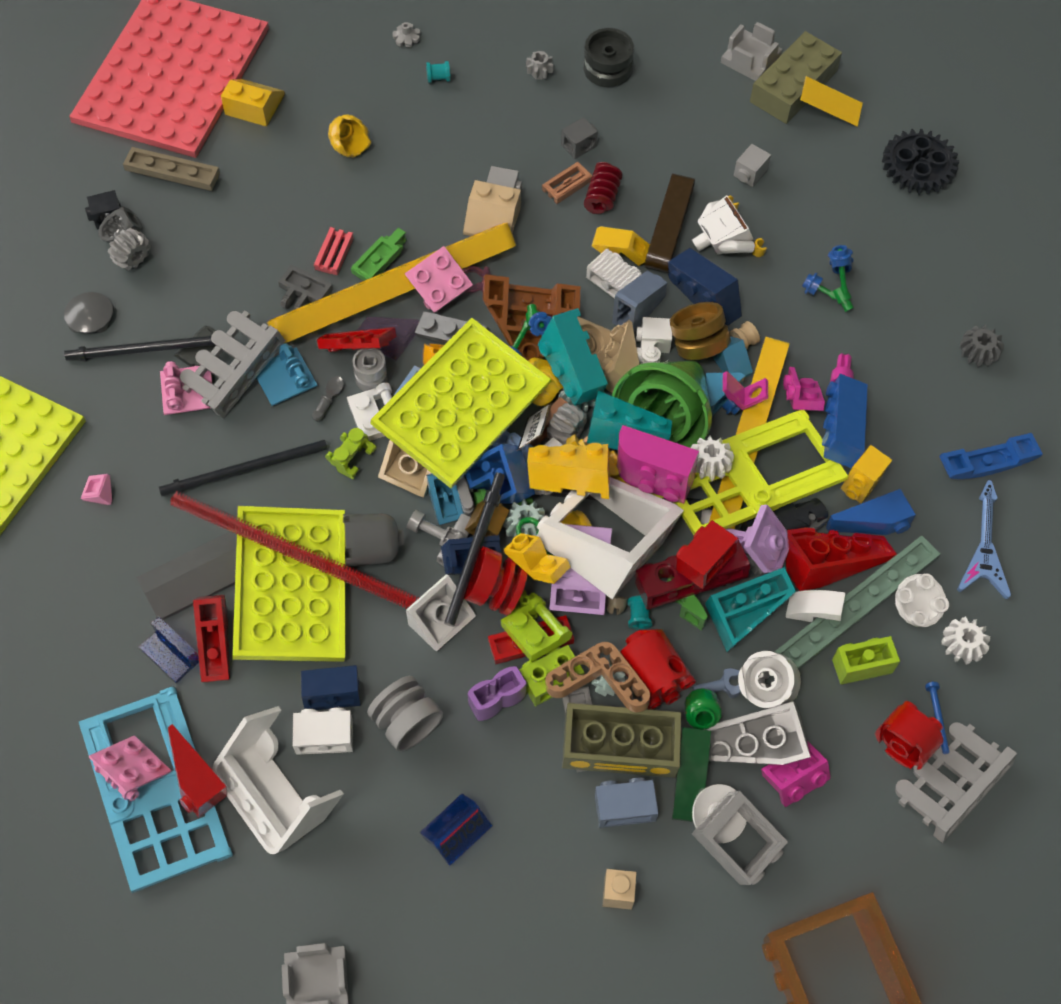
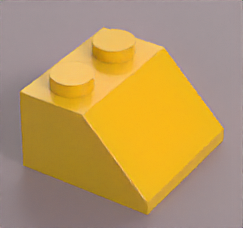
[221,79,285,127]

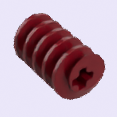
[584,162,623,214]

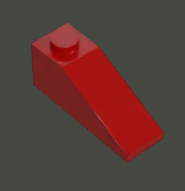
[193,595,230,682]
[168,724,227,818]

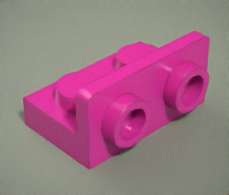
[783,367,825,411]
[761,741,830,807]

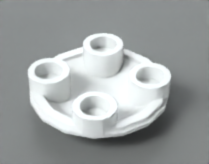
[895,574,949,627]

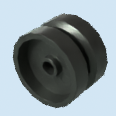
[583,28,634,87]

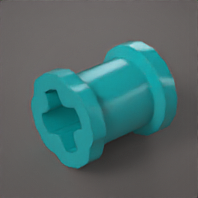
[426,61,450,83]
[627,596,652,630]

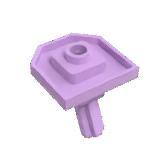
[726,505,789,573]

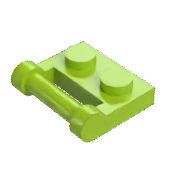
[501,596,572,662]

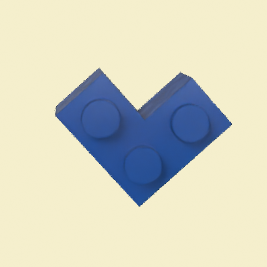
[466,444,535,504]

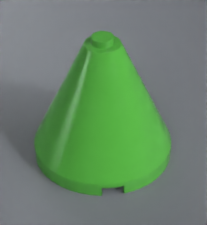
[612,361,712,448]

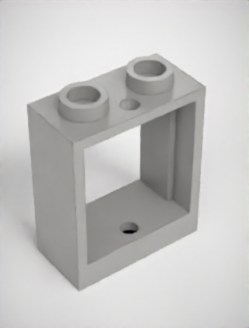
[692,791,788,885]

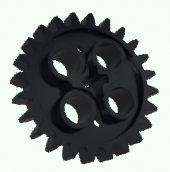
[882,129,959,195]

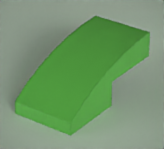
[666,578,708,631]

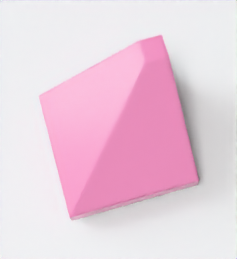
[81,474,112,505]

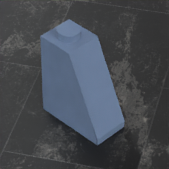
[612,270,667,332]

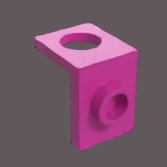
[723,371,768,410]

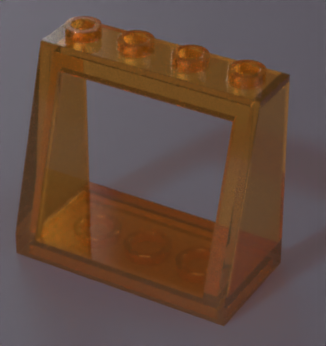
[762,892,922,1004]

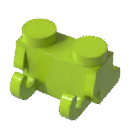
[325,428,376,479]

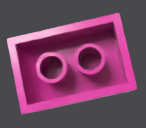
[617,425,699,504]

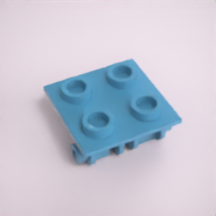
[256,343,318,406]

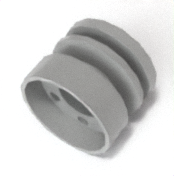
[367,675,443,752]

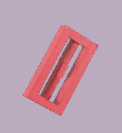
[314,227,354,276]

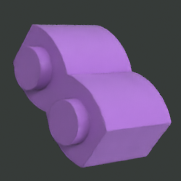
[467,666,526,721]

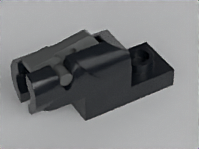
[740,498,828,532]

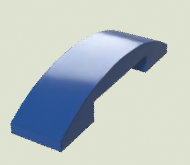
[939,433,1043,479]

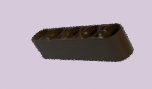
[645,173,695,273]

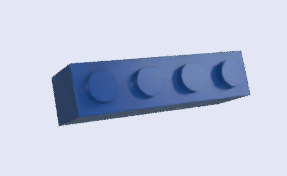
[822,374,868,468]

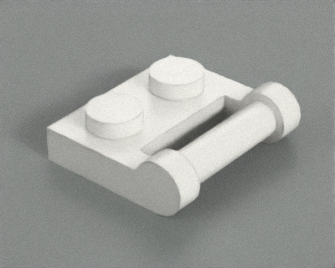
[347,383,392,441]

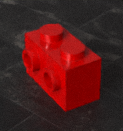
[676,520,738,589]

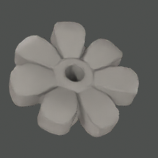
[393,22,421,47]

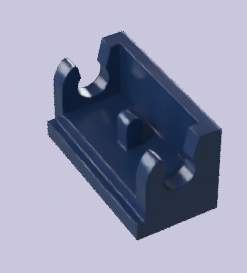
[441,535,502,575]
[301,665,361,710]

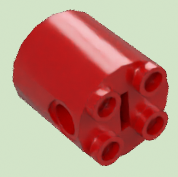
[620,629,696,710]

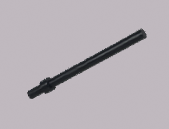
[444,472,506,627]

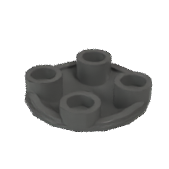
[64,292,113,333]

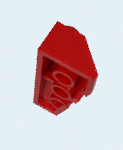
[785,527,897,591]

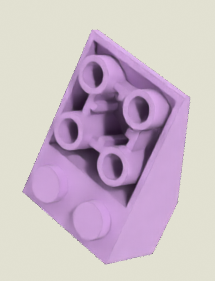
[550,524,612,615]

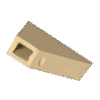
[601,320,639,393]

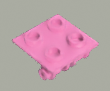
[405,246,473,313]
[160,361,212,415]
[89,735,171,801]

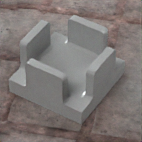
[721,22,782,81]
[282,943,349,1004]

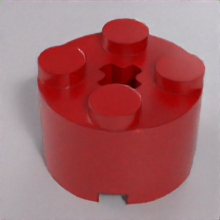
[875,701,943,770]

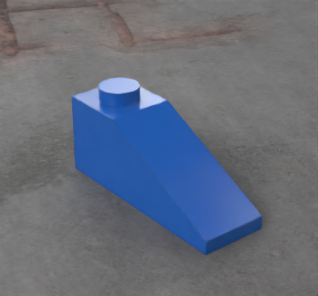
[826,489,916,535]

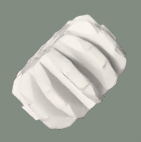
[691,435,734,481]
[941,616,991,665]

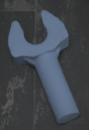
[692,668,742,698]

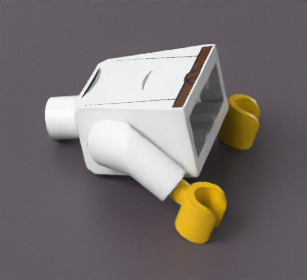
[692,195,767,257]

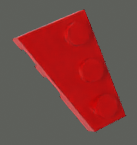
[317,327,397,352]

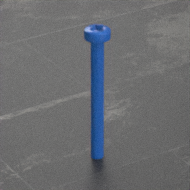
[925,682,950,754]

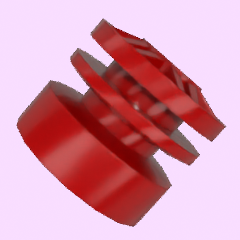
[464,546,527,616]

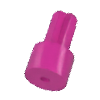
[830,353,854,382]

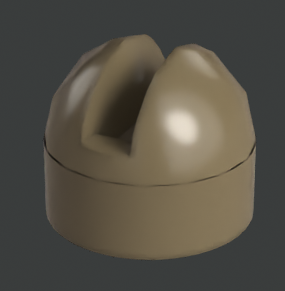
[605,595,627,615]

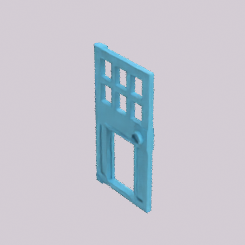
[79,687,233,893]

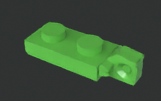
[351,228,407,281]

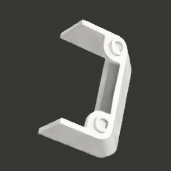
[213,706,344,854]

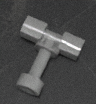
[406,510,471,566]

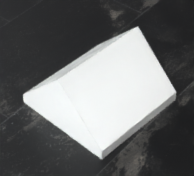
[406,575,476,651]

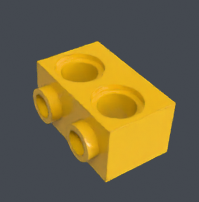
[840,445,892,504]

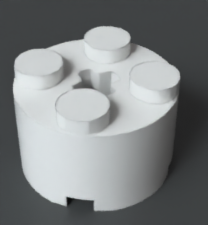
[738,651,801,708]

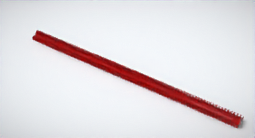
[170,491,419,609]

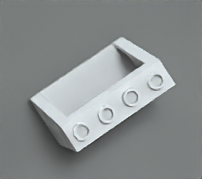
[536,477,684,599]

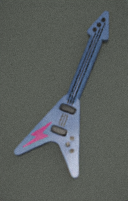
[957,480,1011,599]

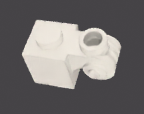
[636,317,672,364]

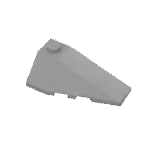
[704,701,811,765]

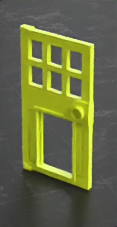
[673,410,849,535]

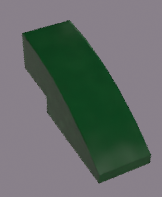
[672,727,711,822]

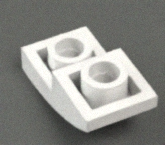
[786,590,845,622]

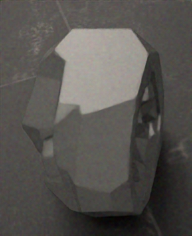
[98,207,142,243]

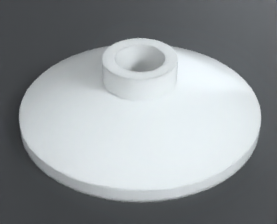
[692,784,747,843]

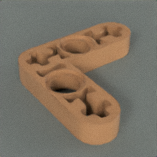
[545,642,650,712]

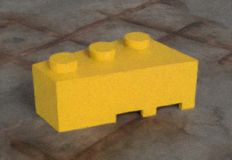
[527,443,610,499]

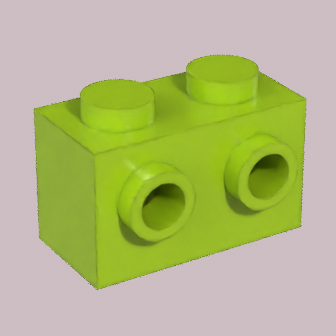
[832,636,900,685]
[519,645,584,706]

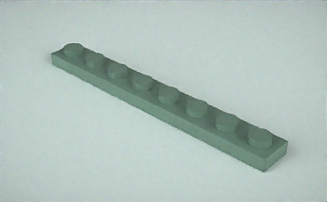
[774,535,940,670]

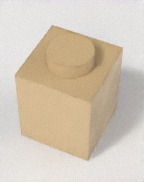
[602,869,636,910]

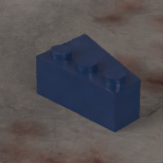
[668,248,742,326]

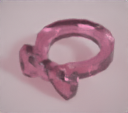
[462,266,490,293]

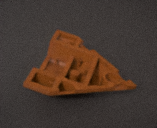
[483,274,581,361]

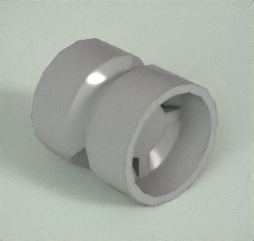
[352,348,388,391]

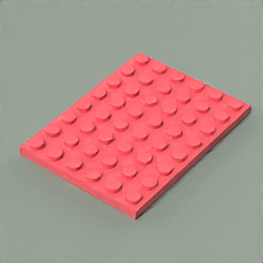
[69,0,269,158]

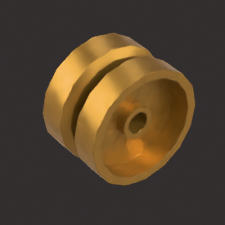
[669,302,731,360]

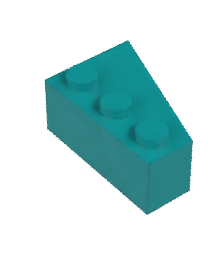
[538,308,608,406]
[587,390,672,450]
[705,567,796,652]

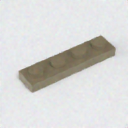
[123,147,220,191]

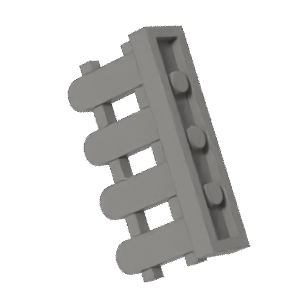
[180,310,285,419]
[895,722,1017,843]

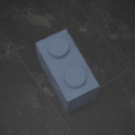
[595,778,658,828]

